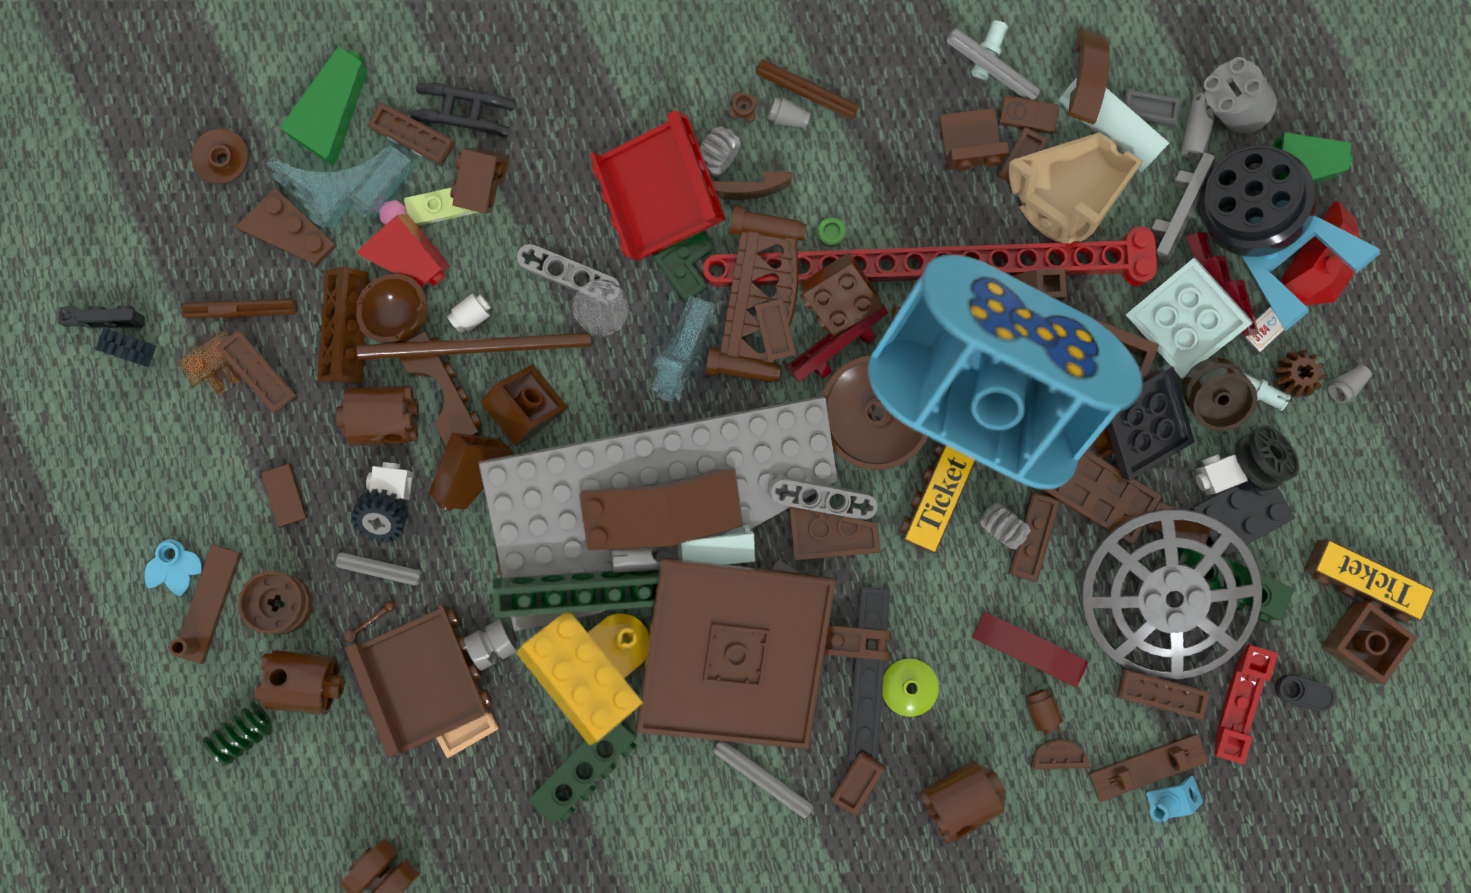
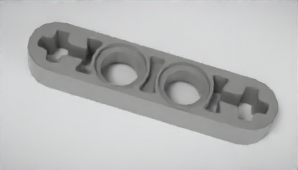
[517,244,621,303]
[768,476,878,520]

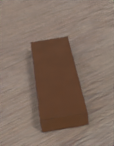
[1008,492,1060,582]

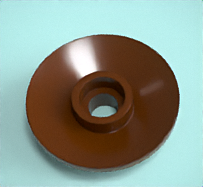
[191,129,249,184]

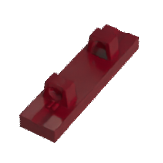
[785,304,889,382]

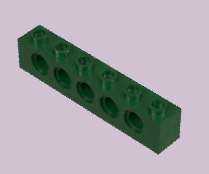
[493,570,659,618]

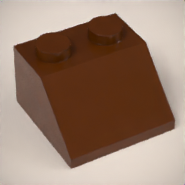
[480,364,568,446]

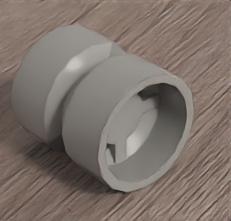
[464,618,518,671]

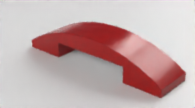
[1214,644,1278,765]

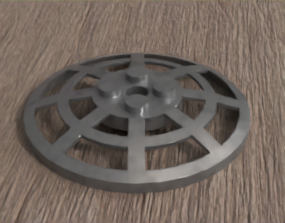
[1081,508,1262,680]

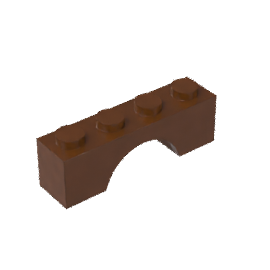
[399,332,483,446]

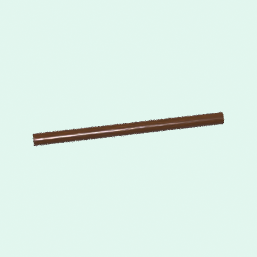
[357,333,591,360]

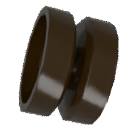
[1181,358,1258,431]

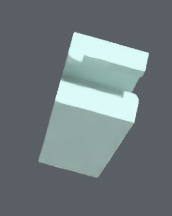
[678,525,755,565]

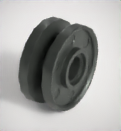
[1235,425,1299,490]

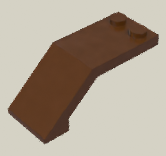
[579,469,743,551]

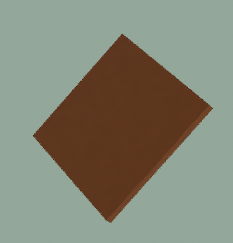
[636,557,836,749]

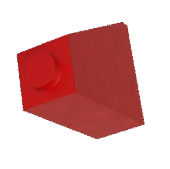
[357,214,451,287]

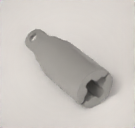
[1180,93,1214,160]
[611,545,677,573]

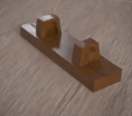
[1088,733,1209,802]

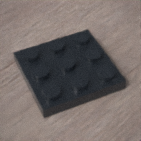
[1107,365,1195,481]

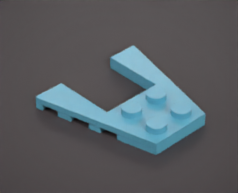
[1241,200,1380,331]

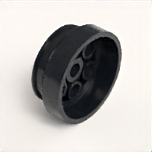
[1199,145,1316,257]

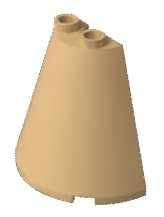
[1009,132,1143,244]

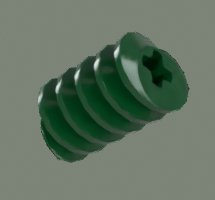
[202,702,273,765]

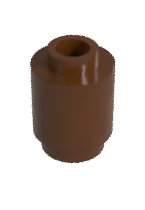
[1026,688,1064,734]

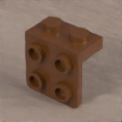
[940,109,1009,171]

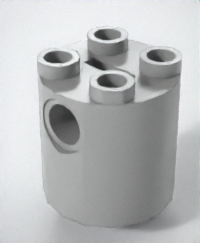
[1204,57,1277,134]

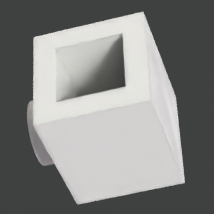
[1196,454,1248,495]
[366,462,413,501]

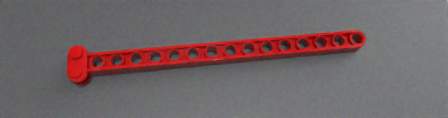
[703,226,1157,287]

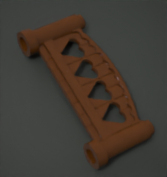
[705,205,807,383]

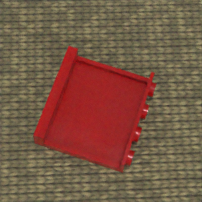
[590,110,726,261]

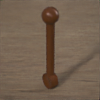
[344,601,396,642]

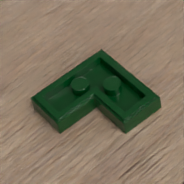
[653,231,715,304]

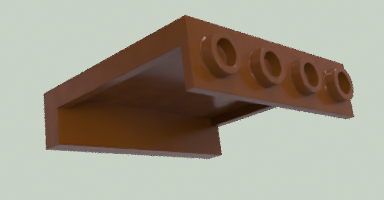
[345,605,493,758]

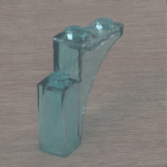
[266,143,417,230]
[652,295,716,402]

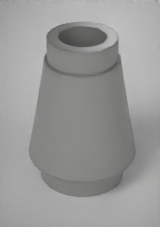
[767,97,811,129]
[1328,365,1372,404]

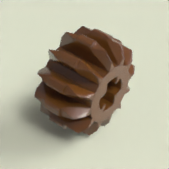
[1273,350,1327,398]

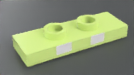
[404,188,479,226]

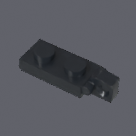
[58,305,145,329]

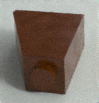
[429,433,513,511]

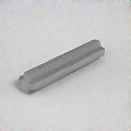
[336,552,421,585]

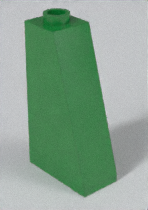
[280,46,368,166]

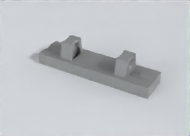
[1152,153,1215,265]

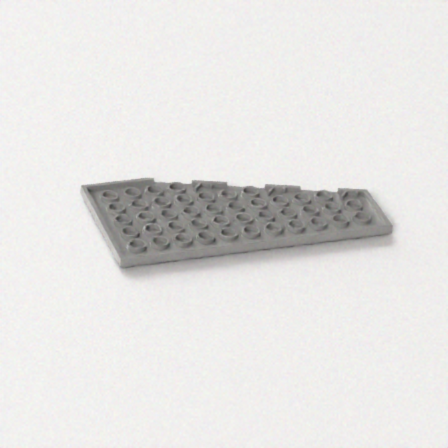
[479,396,837,631]

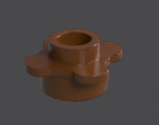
[729,92,759,122]

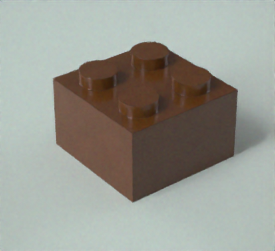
[1321,601,1418,685]

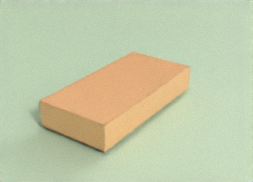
[437,713,499,758]

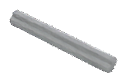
[946,28,1040,100]
[713,741,813,818]

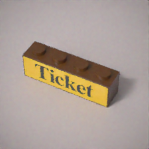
[899,441,976,554]
[1303,539,1435,624]

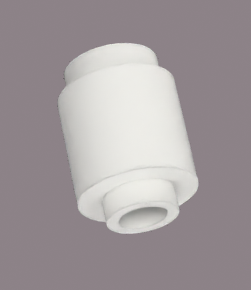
[447,293,491,334]

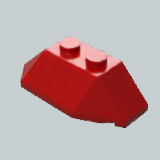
[1280,201,1361,306]

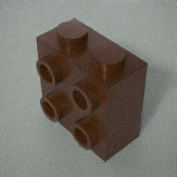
[800,252,882,337]

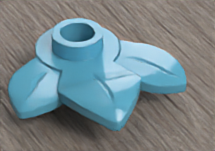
[145,539,202,596]

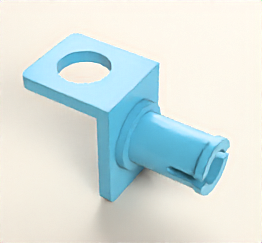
[1146,776,1203,823]

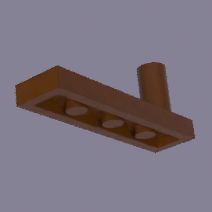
[169,544,242,664]

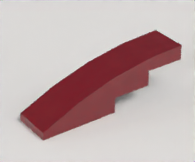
[1186,232,1259,337]

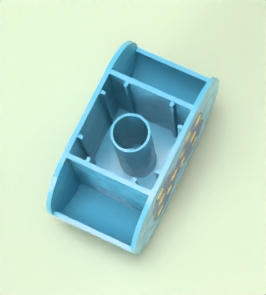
[868,255,1142,489]

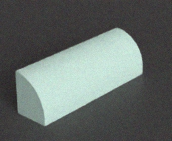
[1058,78,1169,172]

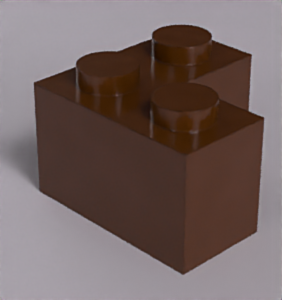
[450,147,510,214]

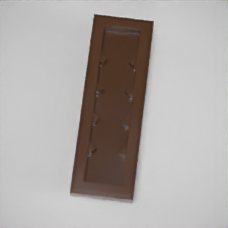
[367,102,456,167]
[216,329,297,414]
[1116,669,1210,720]

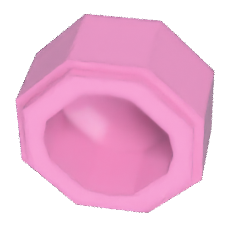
[379,200,407,225]

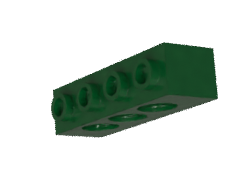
[1177,547,1294,623]
[528,721,637,826]

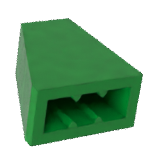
[1273,133,1353,184]

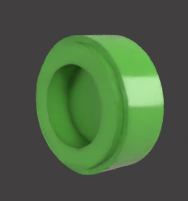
[817,218,846,247]

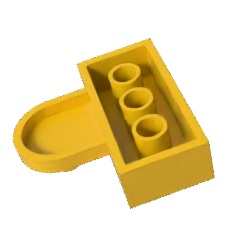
[516,613,649,745]

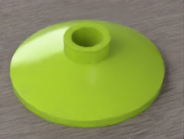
[882,658,939,717]

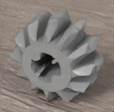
[700,126,740,177]
[980,502,1031,549]

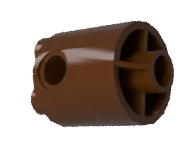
[336,385,419,446]
[255,650,345,715]
[919,760,1005,844]

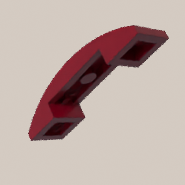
[972,612,1088,688]

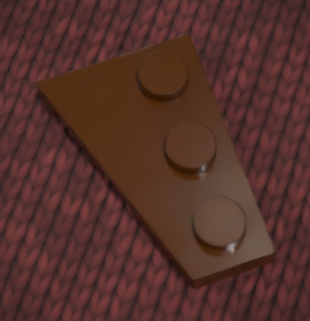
[235,188,337,266]
[789,506,880,561]

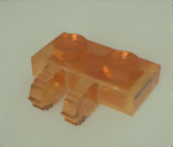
[177,330,240,395]

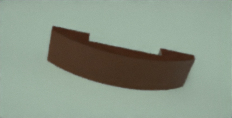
[1068,27,1110,125]
[712,171,792,200]

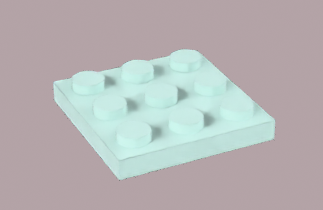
[1126,257,1253,379]

